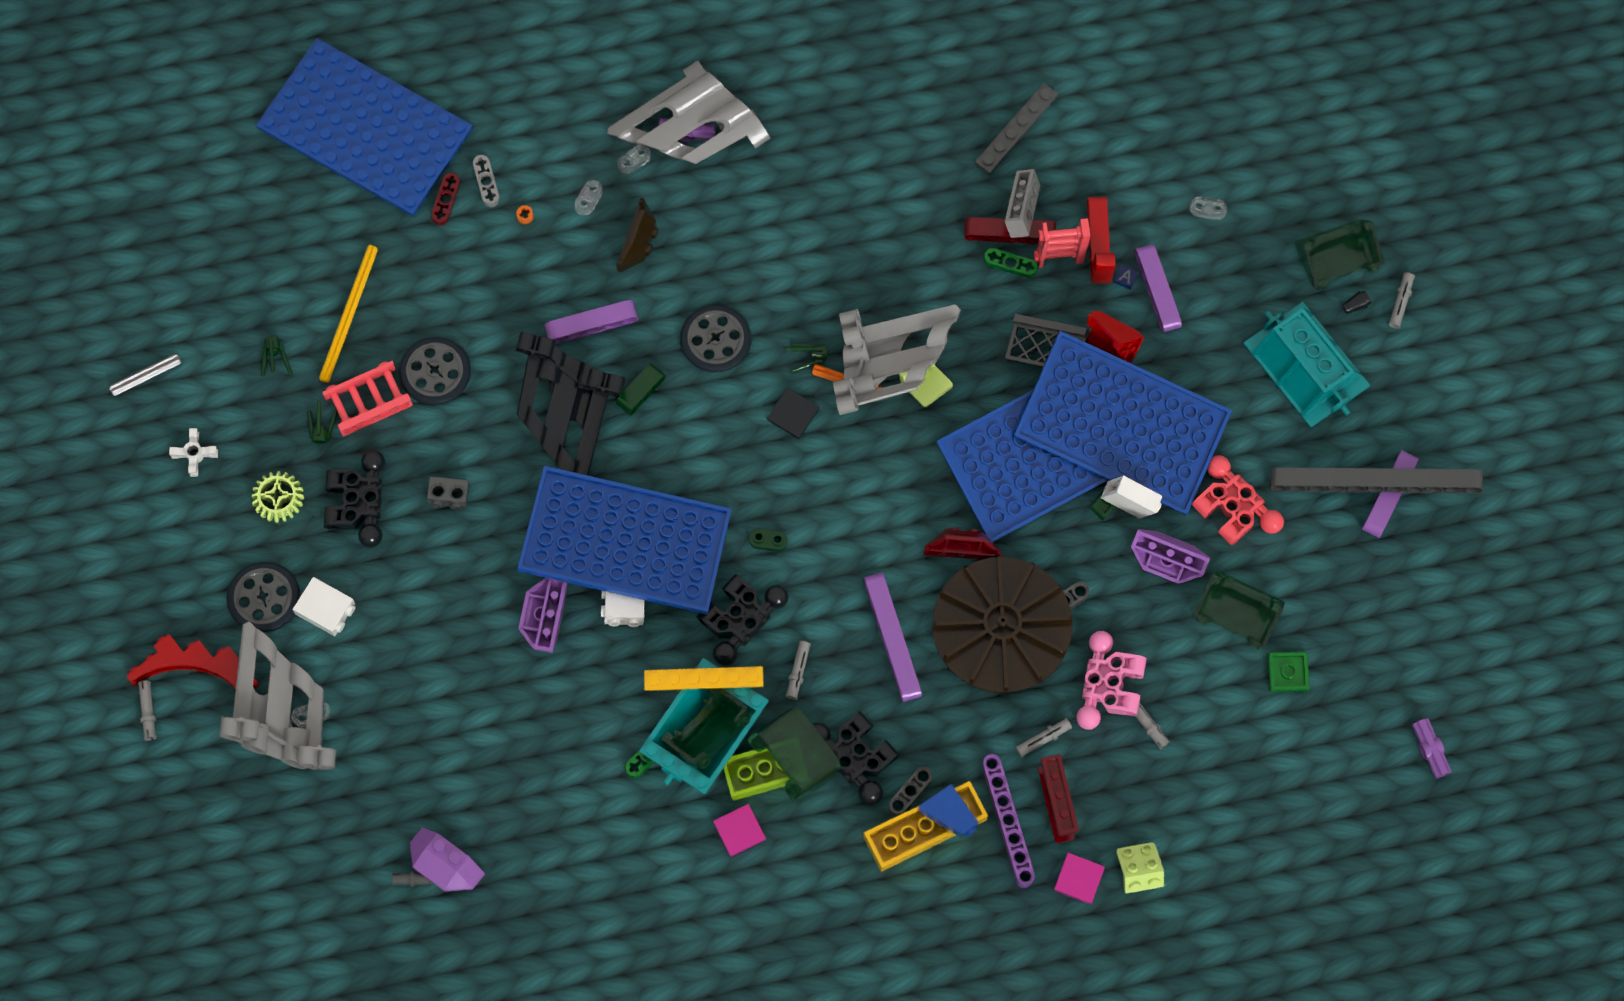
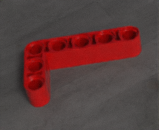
[1087,197,1115,284]

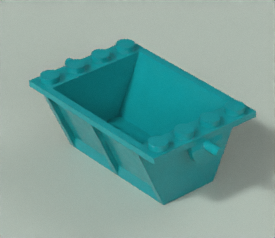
[1243,302,1371,428]
[639,658,769,795]

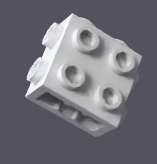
[601,591,644,627]

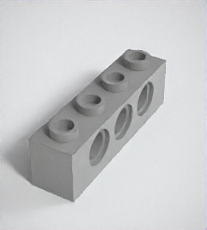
[1005,169,1040,238]

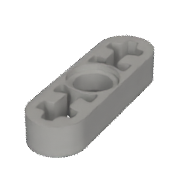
[473,155,500,207]

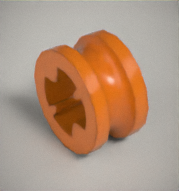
[516,205,534,224]

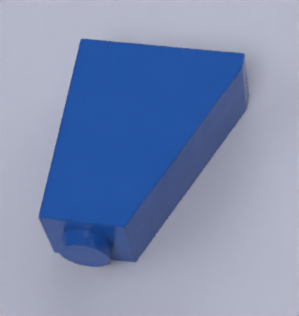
[918,784,979,838]

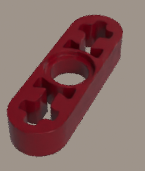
[431,173,460,225]

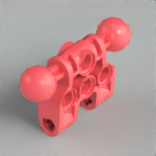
[1192,455,1284,546]

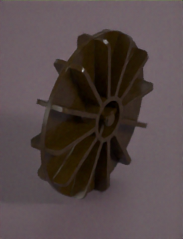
[932,556,1072,694]

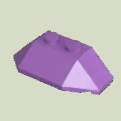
[1131,529,1210,584]
[518,578,567,653]
[410,827,485,892]

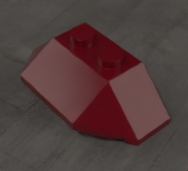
[923,527,1002,560]

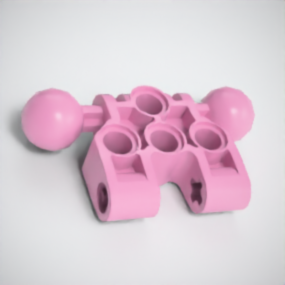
[1076,631,1147,730]

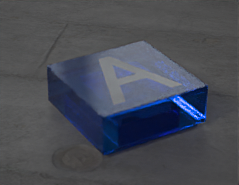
[1114,265,1139,290]

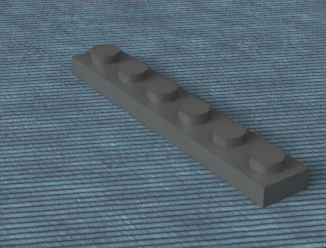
[975,83,1058,175]

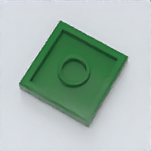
[1267,652,1310,692]

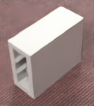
[1101,475,1162,519]
[293,577,355,636]

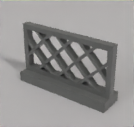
[1005,314,1090,367]

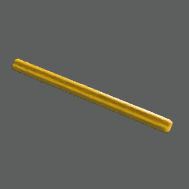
[319,245,378,383]

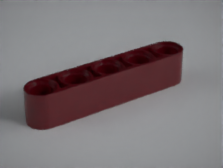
[964,217,1056,244]

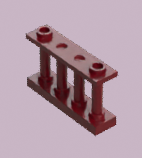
[1037,754,1079,844]

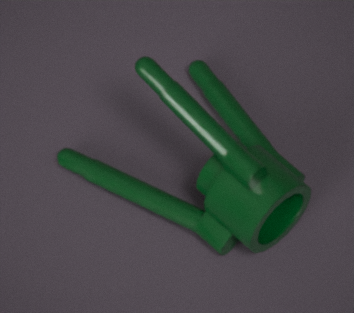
[261,337,293,376]
[785,343,827,373]
[307,400,338,444]

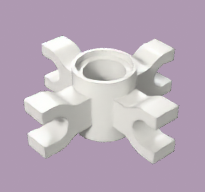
[169,428,218,477]

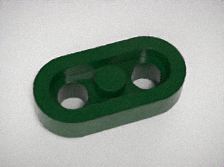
[749,529,787,552]

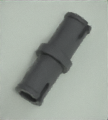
[392,871,432,887]

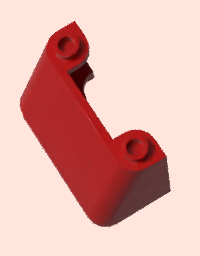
[1086,311,1144,364]

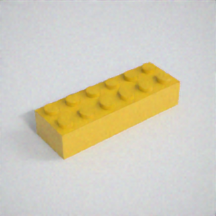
[863,781,988,872]

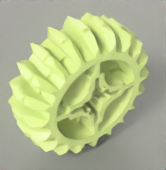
[251,471,304,523]

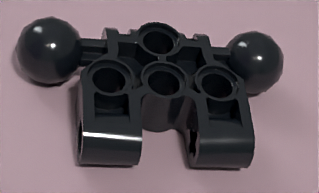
[324,450,385,548]
[696,574,789,666]
[806,711,900,805]

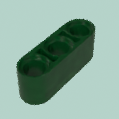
[615,363,666,415]

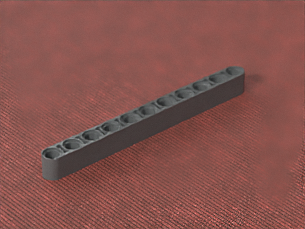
[1270,467,1483,493]

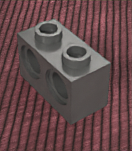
[427,477,470,510]

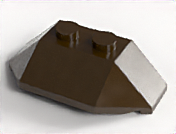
[617,198,658,272]

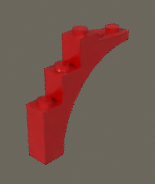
[126,634,259,690]

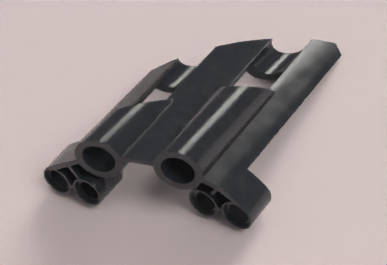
[515,332,625,476]

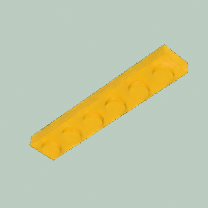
[644,666,764,691]

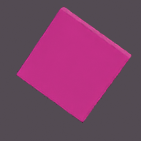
[713,804,766,857]
[1054,853,1105,904]

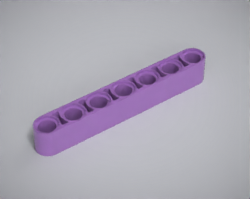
[863,572,922,702]
[982,754,1035,888]

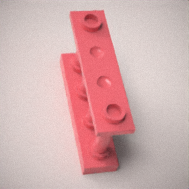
[1034,218,1091,268]
[322,361,413,437]

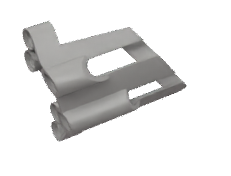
[608,60,771,164]
[833,304,961,415]
[219,622,336,770]

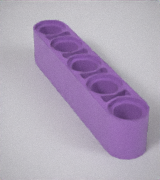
[1134,244,1182,333]
[544,300,638,344]
[1362,450,1419,538]

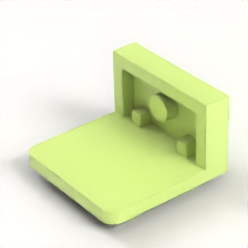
[899,365,953,407]
[1117,843,1164,894]

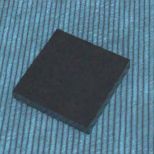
[767,388,819,439]

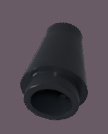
[1342,291,1371,314]

